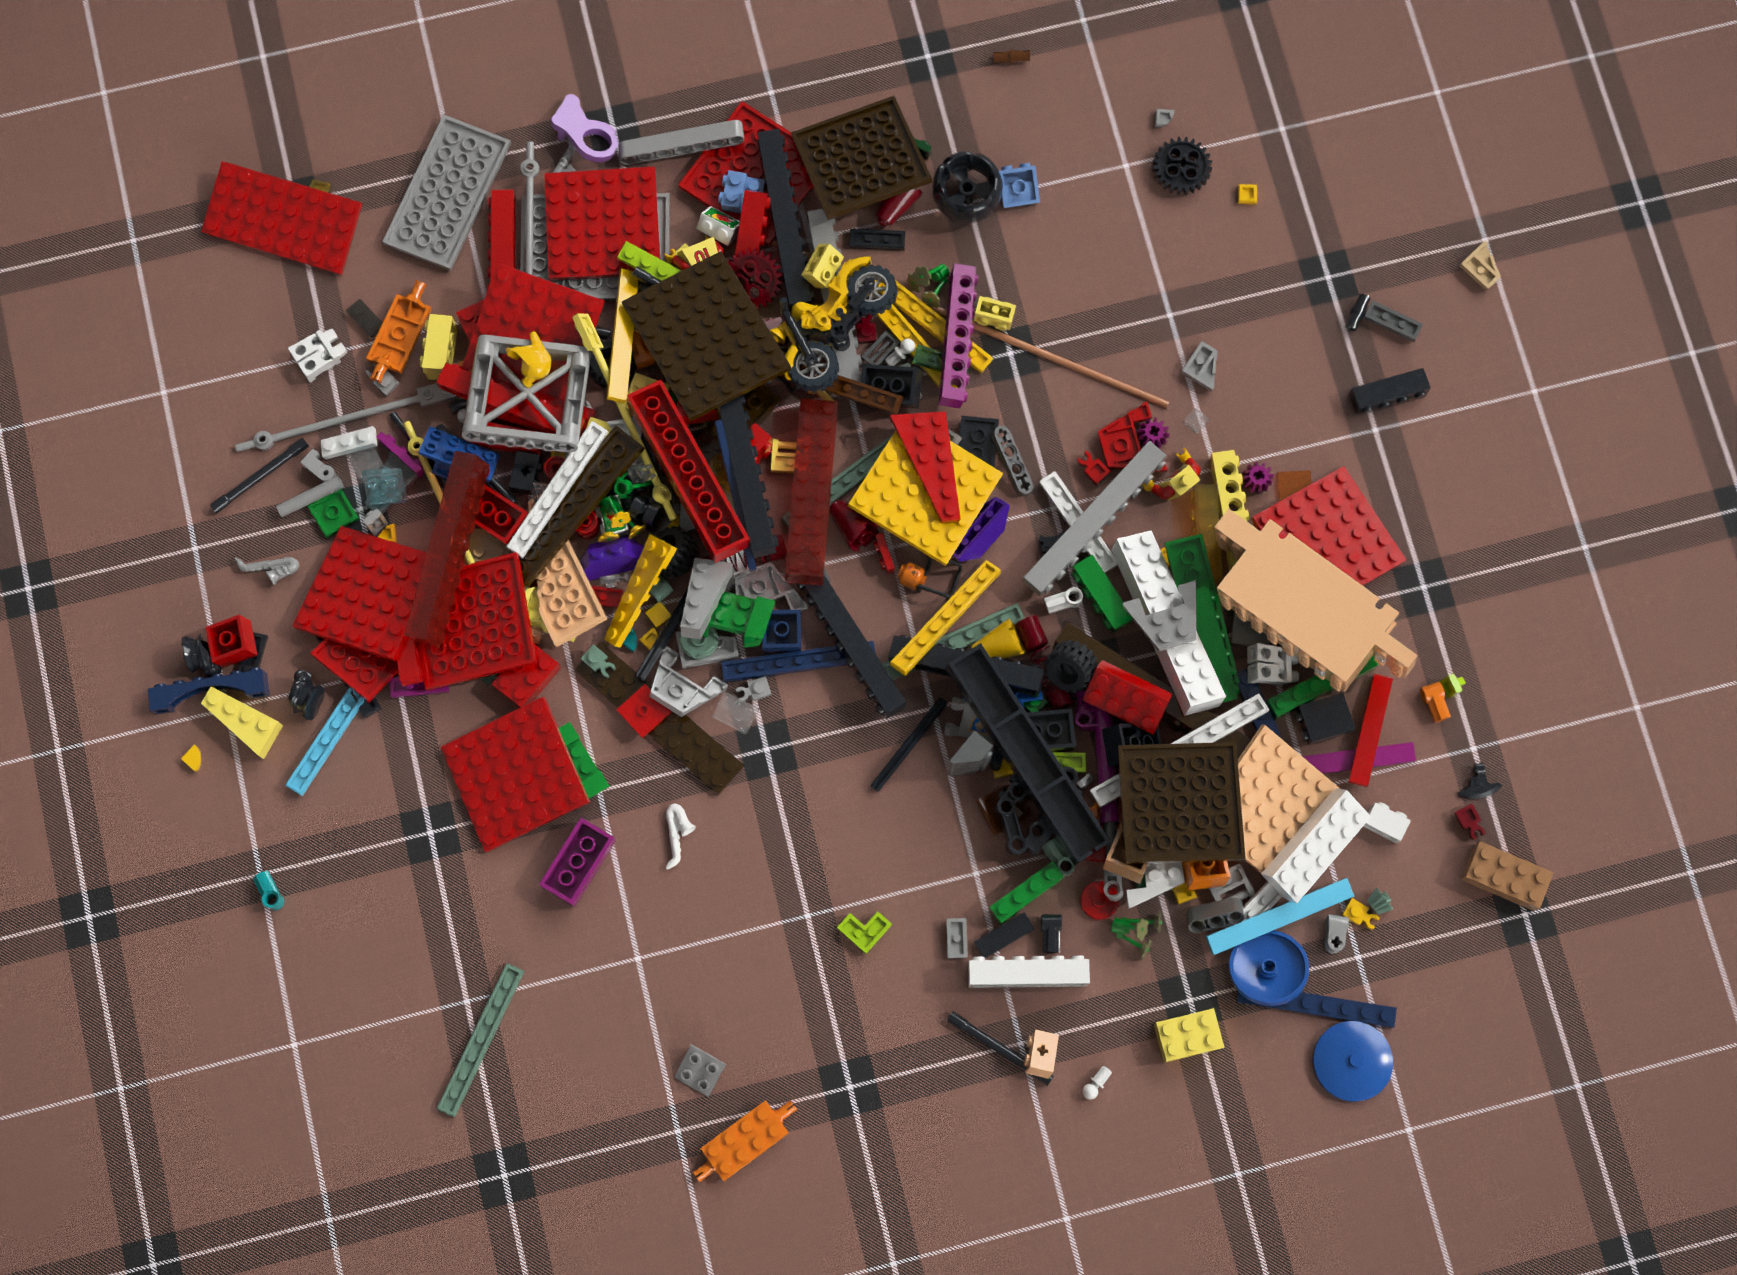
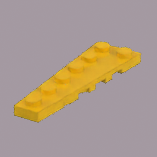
[604,535,677,648]

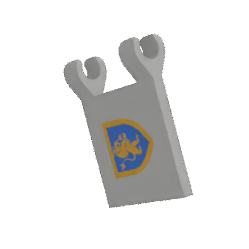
[944,697,994,743]

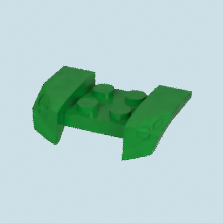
[703,592,775,647]
[559,722,610,799]

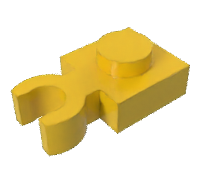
[1341,898,1380,930]

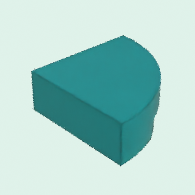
[622,628,637,653]

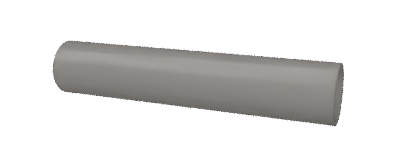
[276,476,344,517]

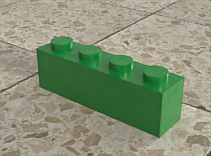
[1071,554,1133,633]
[989,861,1064,925]

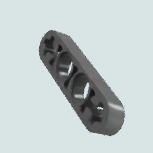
[991,426,1033,496]

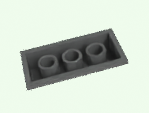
[947,731,993,777]

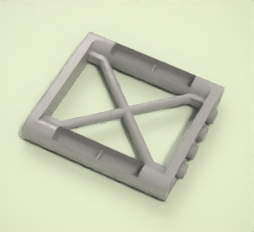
[462,335,591,453]

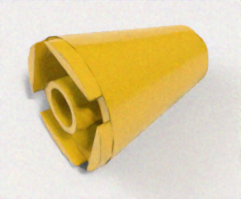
[971,618,1025,659]

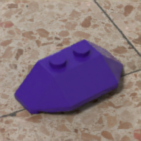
[952,497,1010,562]
[579,535,644,581]

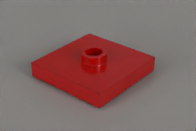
[616,684,671,739]

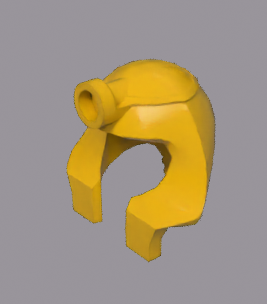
[506,331,551,388]

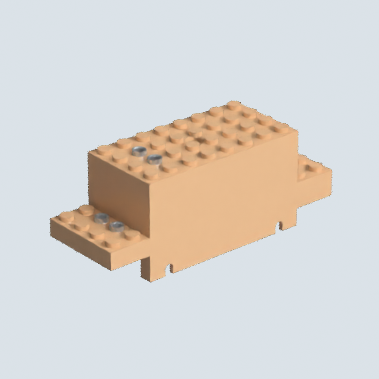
[1214,509,1418,692]

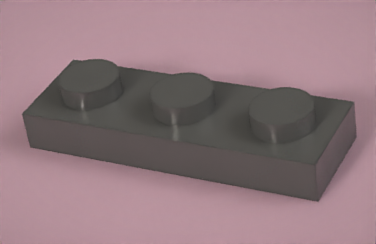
[1363,300,1423,342]

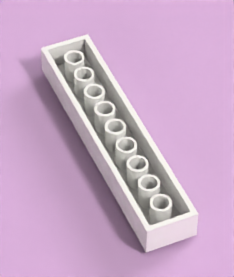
[1111,531,1226,716]

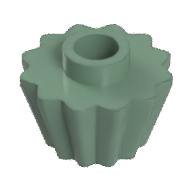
[1367,888,1394,915]

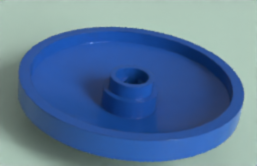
[1229,930,1309,1006]
[1312,1021,1393,1102]

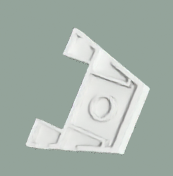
[1126,862,1185,909]

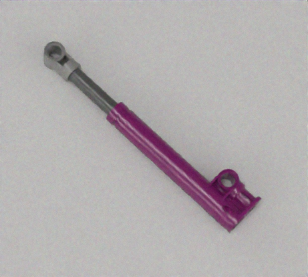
[1074,690,1124,902]

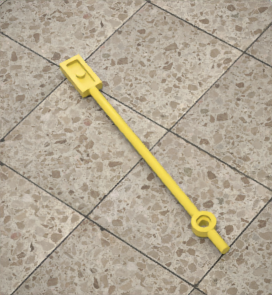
[572,314,677,521]
[403,421,475,564]

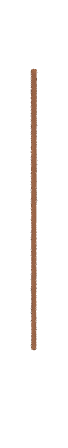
[771,239,1169,409]

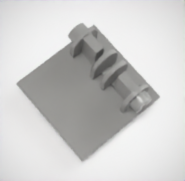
[674,1044,726,1097]

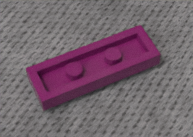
[376,431,425,478]
[390,677,450,698]

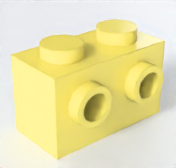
[801,244,844,288]
[974,296,1016,331]

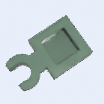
[581,644,616,678]

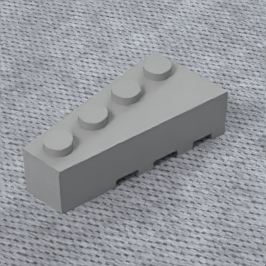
[680,558,733,639]

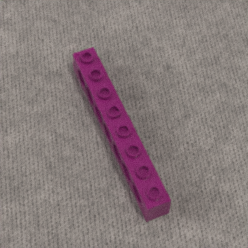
[938,263,978,409]

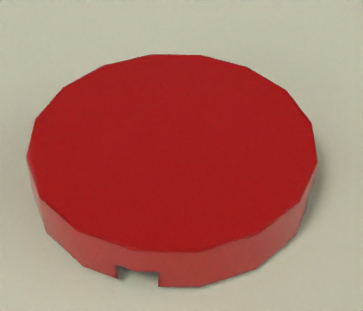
[1080,881,1119,920]

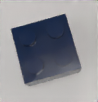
[762,610,802,653]

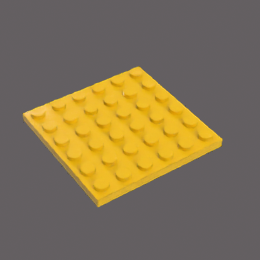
[848,431,1003,566]

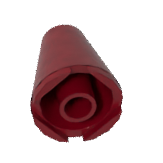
[876,189,923,227]
[830,500,880,551]

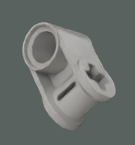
[1324,914,1349,954]

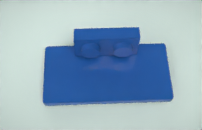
[418,426,500,485]

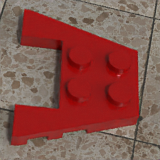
[1097,401,1167,472]

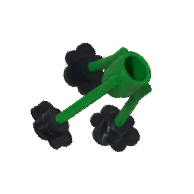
[614,463,664,508]

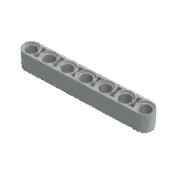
[618,120,744,165]

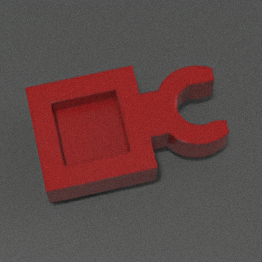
[1077,451,1111,485]

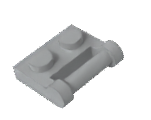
[1208,863,1255,902]

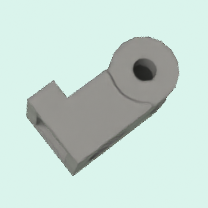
[300,449,337,483]

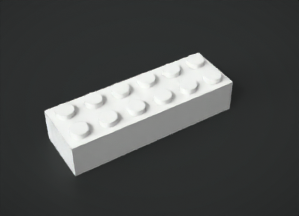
[1261,788,1371,903]
[968,956,1090,988]

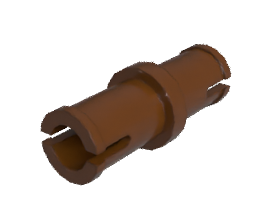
[993,49,1030,64]

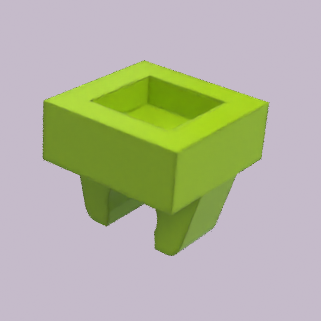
[1439,674,1466,699]

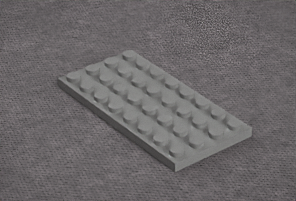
[382,114,511,271]

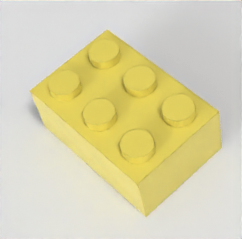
[420,314,458,380]
[1154,1008,1224,1063]

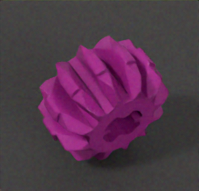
[1137,418,1170,449]
[1242,461,1274,494]

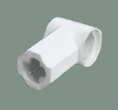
[1044,587,1083,615]

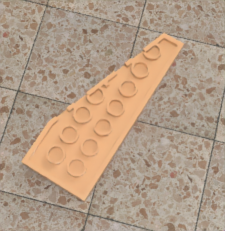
[528,494,607,647]

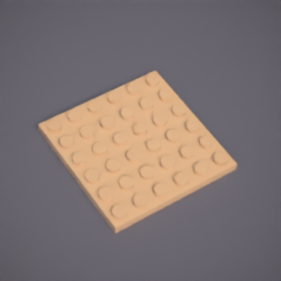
[1238,725,1340,873]

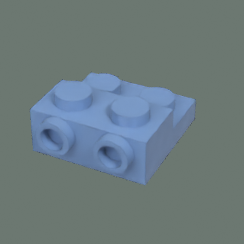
[999,163,1040,208]
[718,170,765,214]

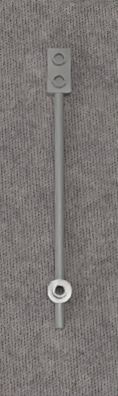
[521,141,539,275]
[235,383,458,452]

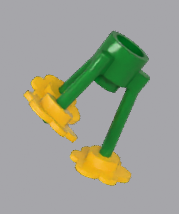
[598,496,646,542]

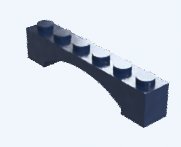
[148,668,270,715]

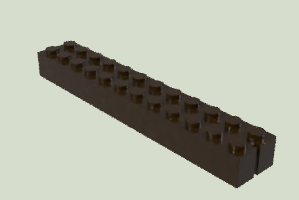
[1053,622,1251,758]

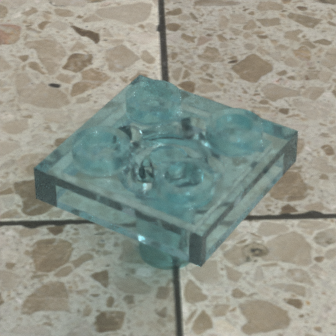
[362,467,407,505]

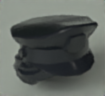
[181,634,222,677]
[288,670,325,720]

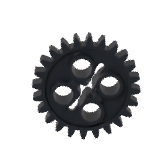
[1152,136,1212,195]

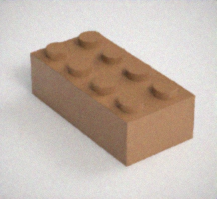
[1103,822,1148,884]
[1461,841,1554,911]

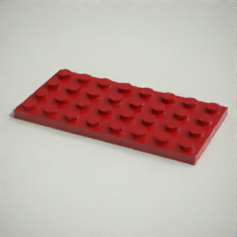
[201,161,363,275]

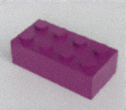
[539,818,616,907]

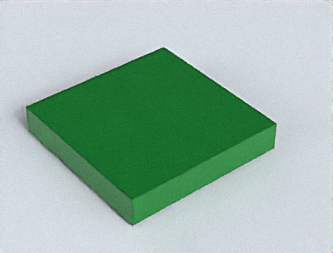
[307,489,360,538]

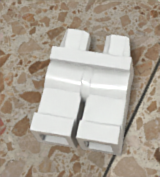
[288,329,348,383]
[1247,643,1299,686]

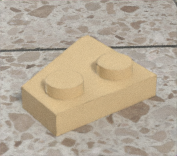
[1460,240,1501,291]

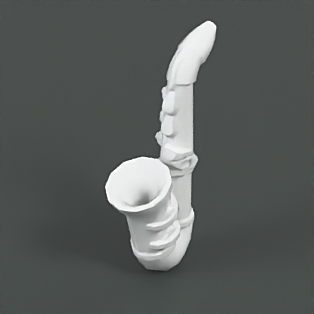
[666,803,696,870]

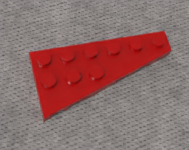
[889,411,961,523]

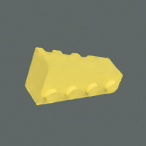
[201,687,283,759]

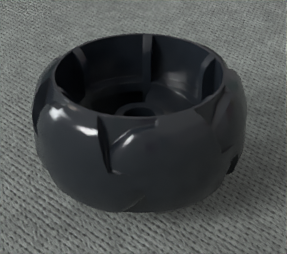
[932,151,1003,223]

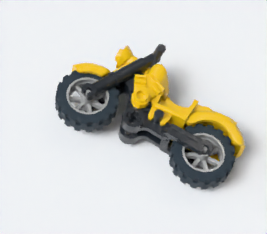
[769,256,898,393]

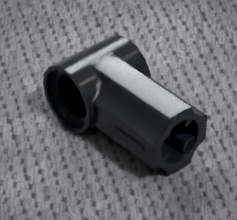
[1041,914,1062,953]

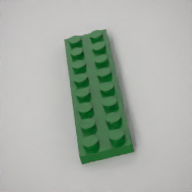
[1164,533,1240,683]

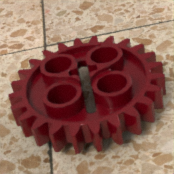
[728,248,784,309]

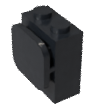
[1295,693,1356,746]

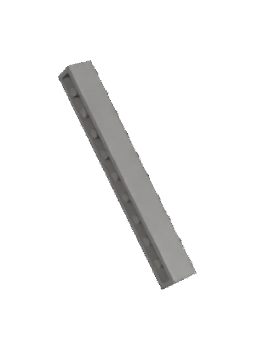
[807,209,862,382]
[1023,441,1167,596]

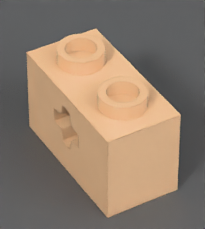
[1024,1030,1059,1079]

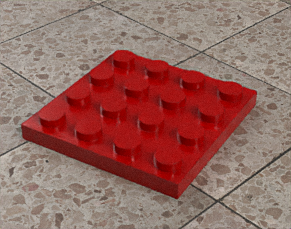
[311,639,399,703]

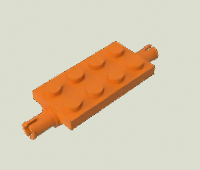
[366,280,432,383]
[693,1100,797,1182]

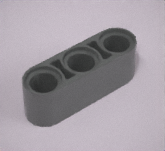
[1186,898,1245,933]

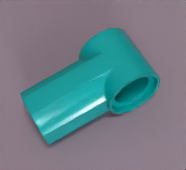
[252,870,285,911]

